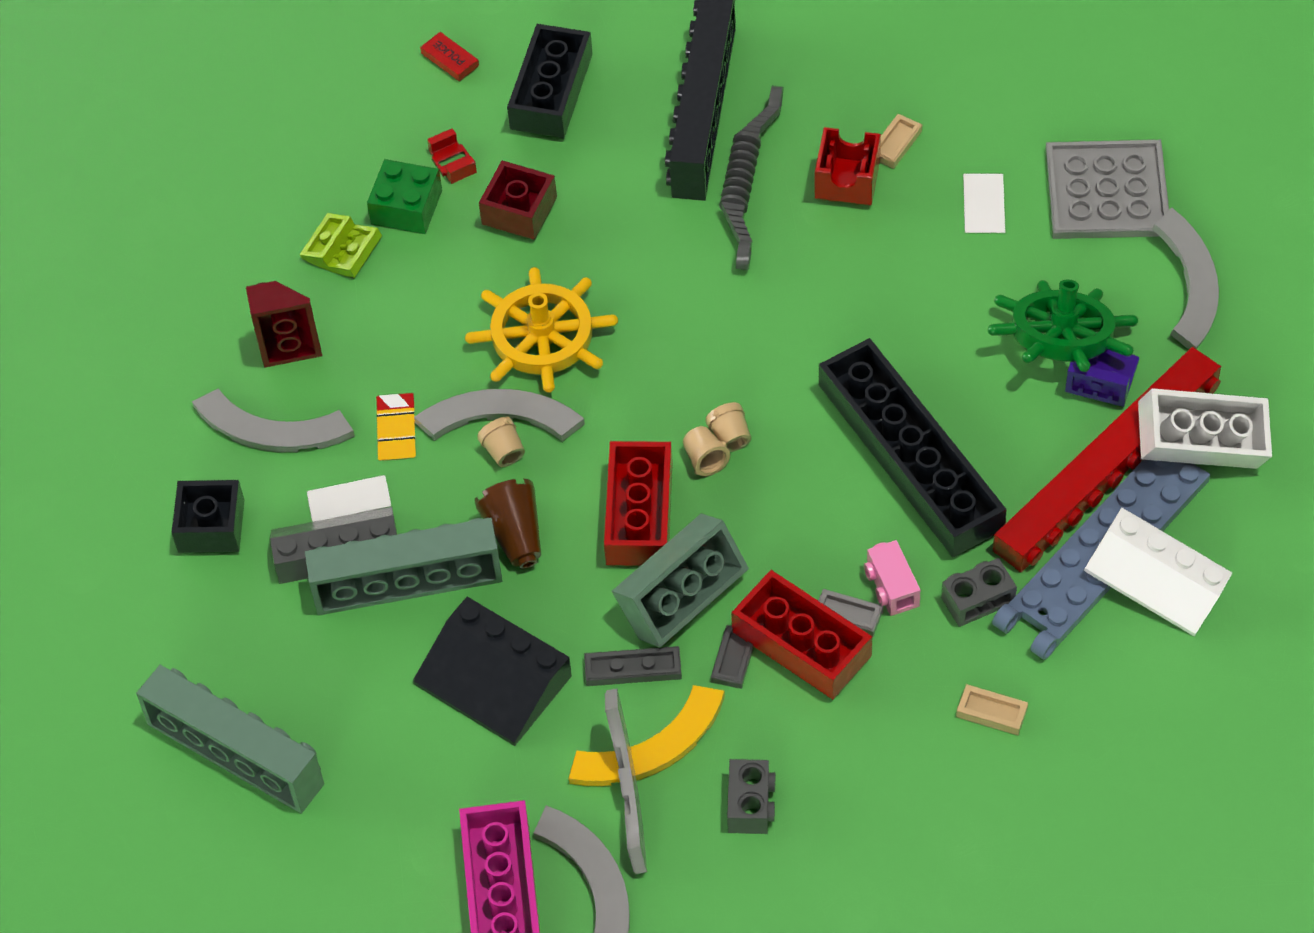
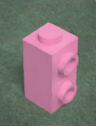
[864,540,921,616]

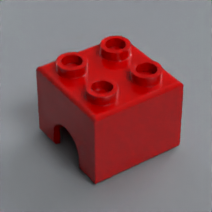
[815,127,881,205]

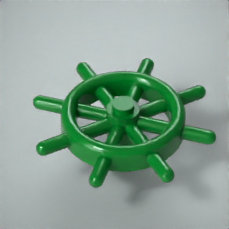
[988,279,1138,372]

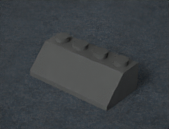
[270,507,397,584]

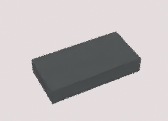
[711,625,754,689]

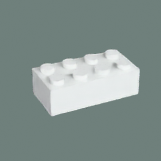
[1138,389,1272,469]

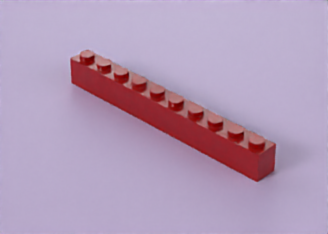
[993,346,1221,573]

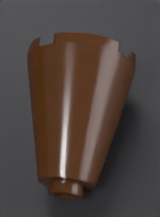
[474,479,541,569]

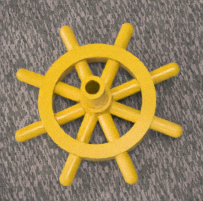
[465,267,618,393]

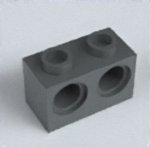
[941,558,1017,627]
[727,759,776,834]

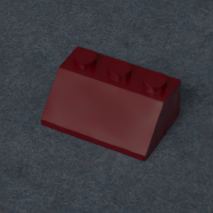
[246,281,322,368]

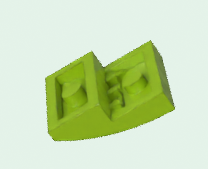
[299,213,382,278]

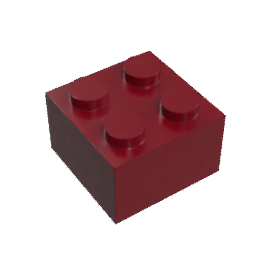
[479,160,557,240]

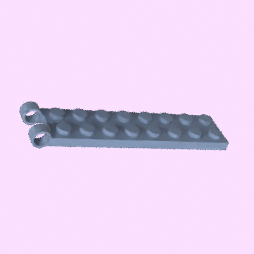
[992,460,1210,660]

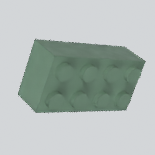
[612,513,749,647]

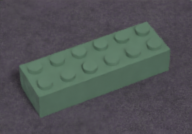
[305,517,503,616]
[136,665,324,814]

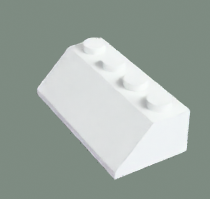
[1084,508,1232,636]

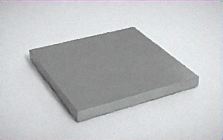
[1045,140,1169,239]

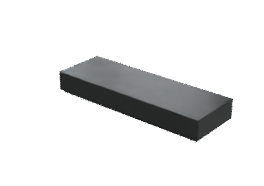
[584,646,682,686]

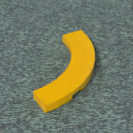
[569,685,725,786]

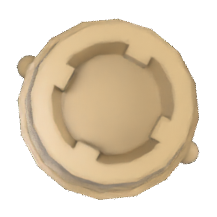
[705,402,751,452]
[477,417,525,467]
[683,426,731,477]

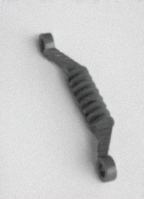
[719,85,784,270]

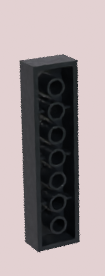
[665,0,736,201]
[819,338,1007,557]

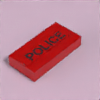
[420,32,479,81]

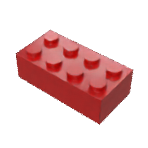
[604,441,673,566]
[731,570,872,700]

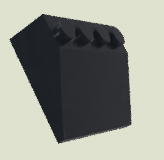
[413,596,572,746]

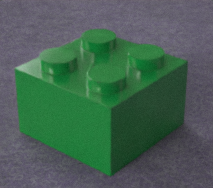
[367,159,442,234]

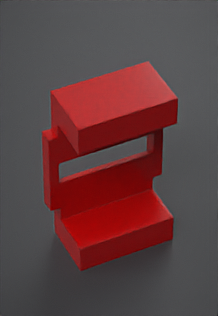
[427,128,477,184]

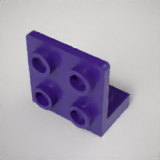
[1065,349,1139,407]

